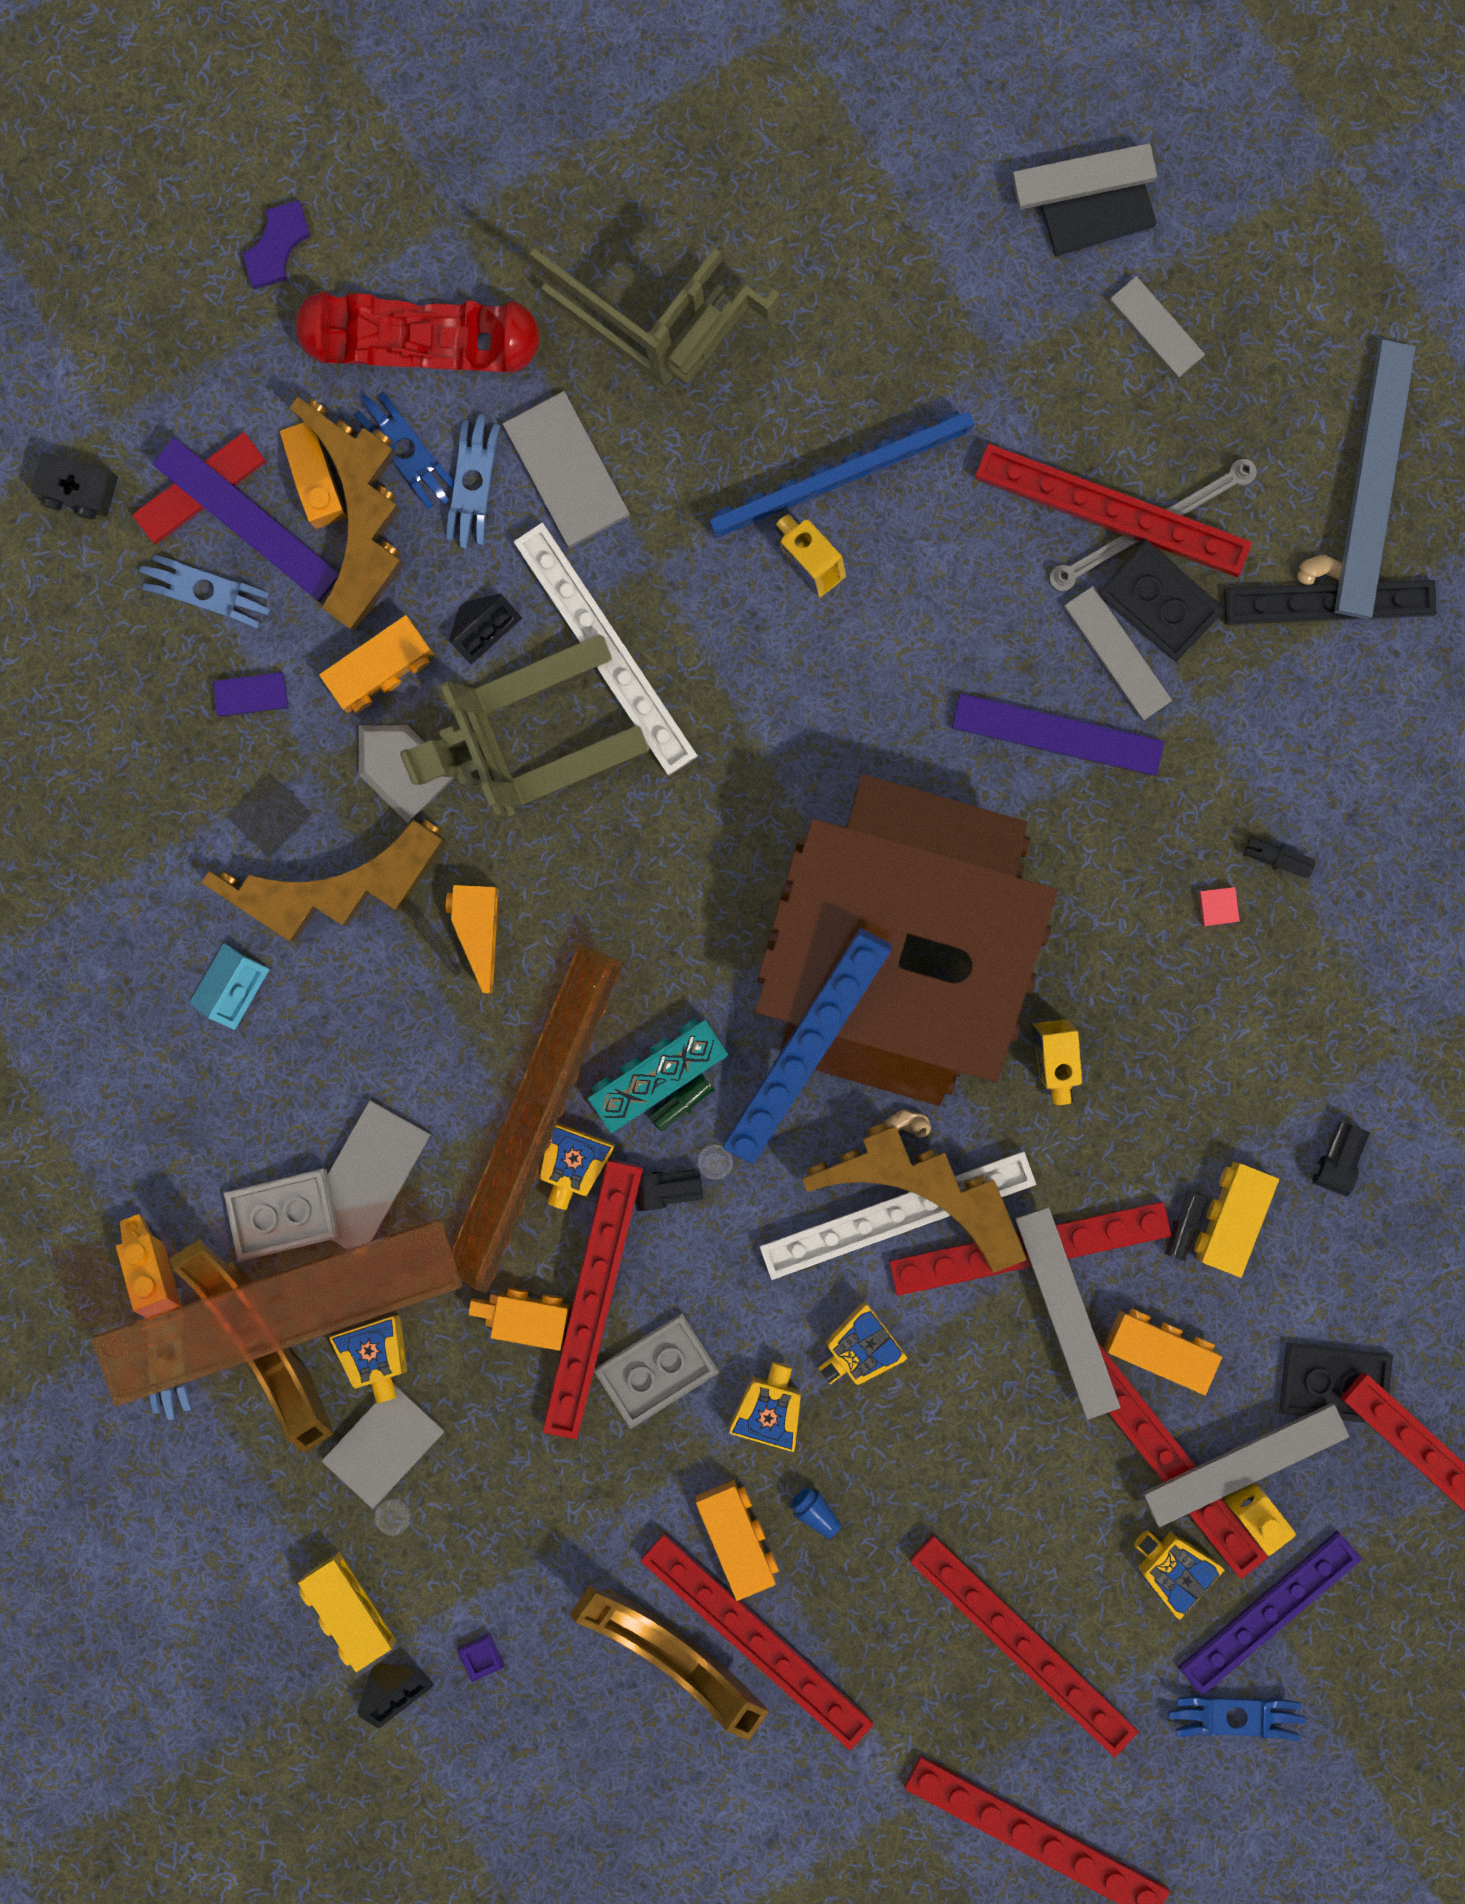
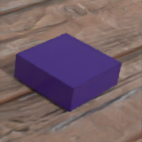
[457,1633,504,1682]

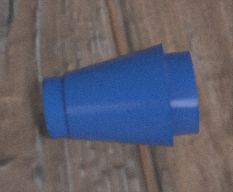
[790,1487,842,1539]

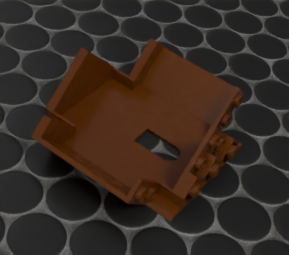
[755,774,1058,1106]

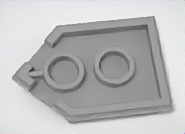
[359,725,454,824]

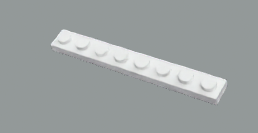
[513,522,697,776]
[760,1151,1036,1280]

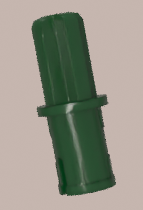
[650,1073,715,1131]

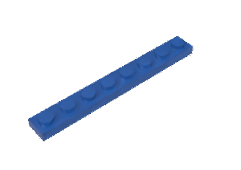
[709,411,974,539]
[722,928,892,1164]

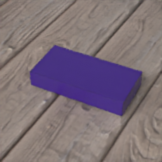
[213,672,289,717]

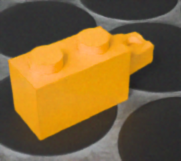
[116,1214,182,1320]
[468,1288,570,1351]

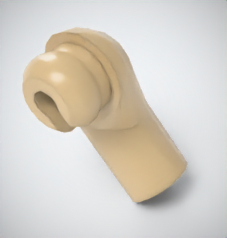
[1297,555,1342,585]
[880,1109,931,1138]

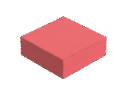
[1198,887,1240,926]

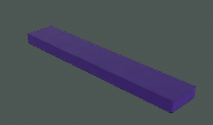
[152,437,339,602]
[951,694,1165,776]
[1178,1530,1362,1696]

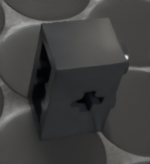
[31,452,118,520]

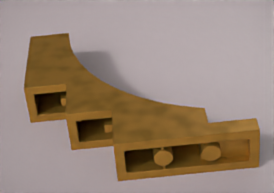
[201,819,446,942]

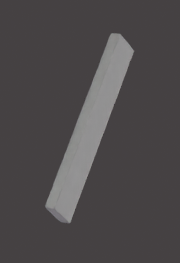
[1014,1206,1120,1420]
[1142,1403,1350,1527]

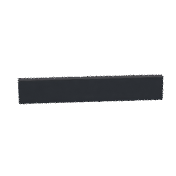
[1224,580,1437,625]

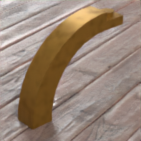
[569,1585,770,1741]

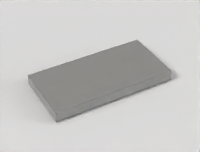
[503,391,630,548]
[328,1100,432,1257]

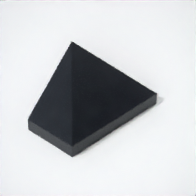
[449,593,522,665]
[357,1663,434,1729]

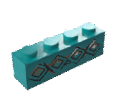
[587,1018,729,1134]

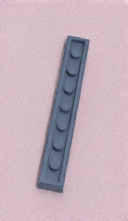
[1334,339,1416,620]

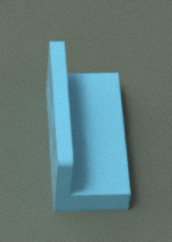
[190,943,270,1030]

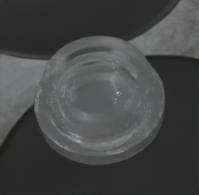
[698,1144,733,1180]
[375,1499,411,1536]

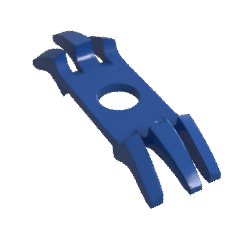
[354,392,454,510]
[1168,1695,1306,1742]

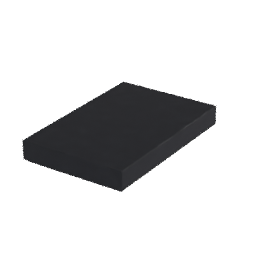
[1040,184,1157,257]
[1098,539,1225,662]
[1279,1342,1393,1423]

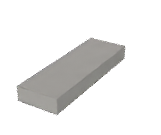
[1109,276,1205,380]

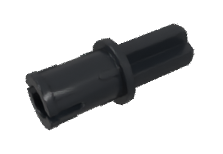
[1243,835,1315,878]
[1164,1190,1208,1261]

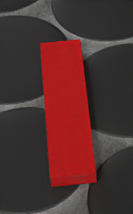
[132,432,267,545]

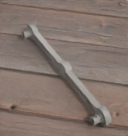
[1049,459,1257,592]

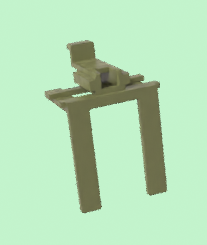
[529,248,779,386]
[400,635,649,817]

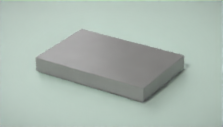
[224,1169,341,1262]
[594,1312,719,1429]
[321,1382,446,1509]

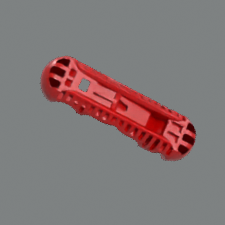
[295,291,540,373]

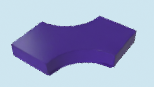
[242,200,311,289]

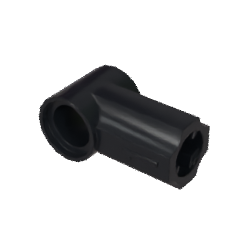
[1312,1121,1370,1197]
[635,1169,704,1211]

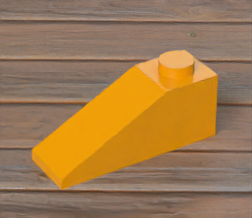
[280,422,348,529]
[446,885,499,993]

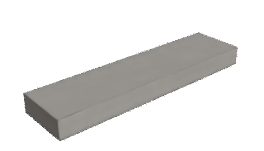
[1012,143,1157,210]
[1063,586,1173,721]

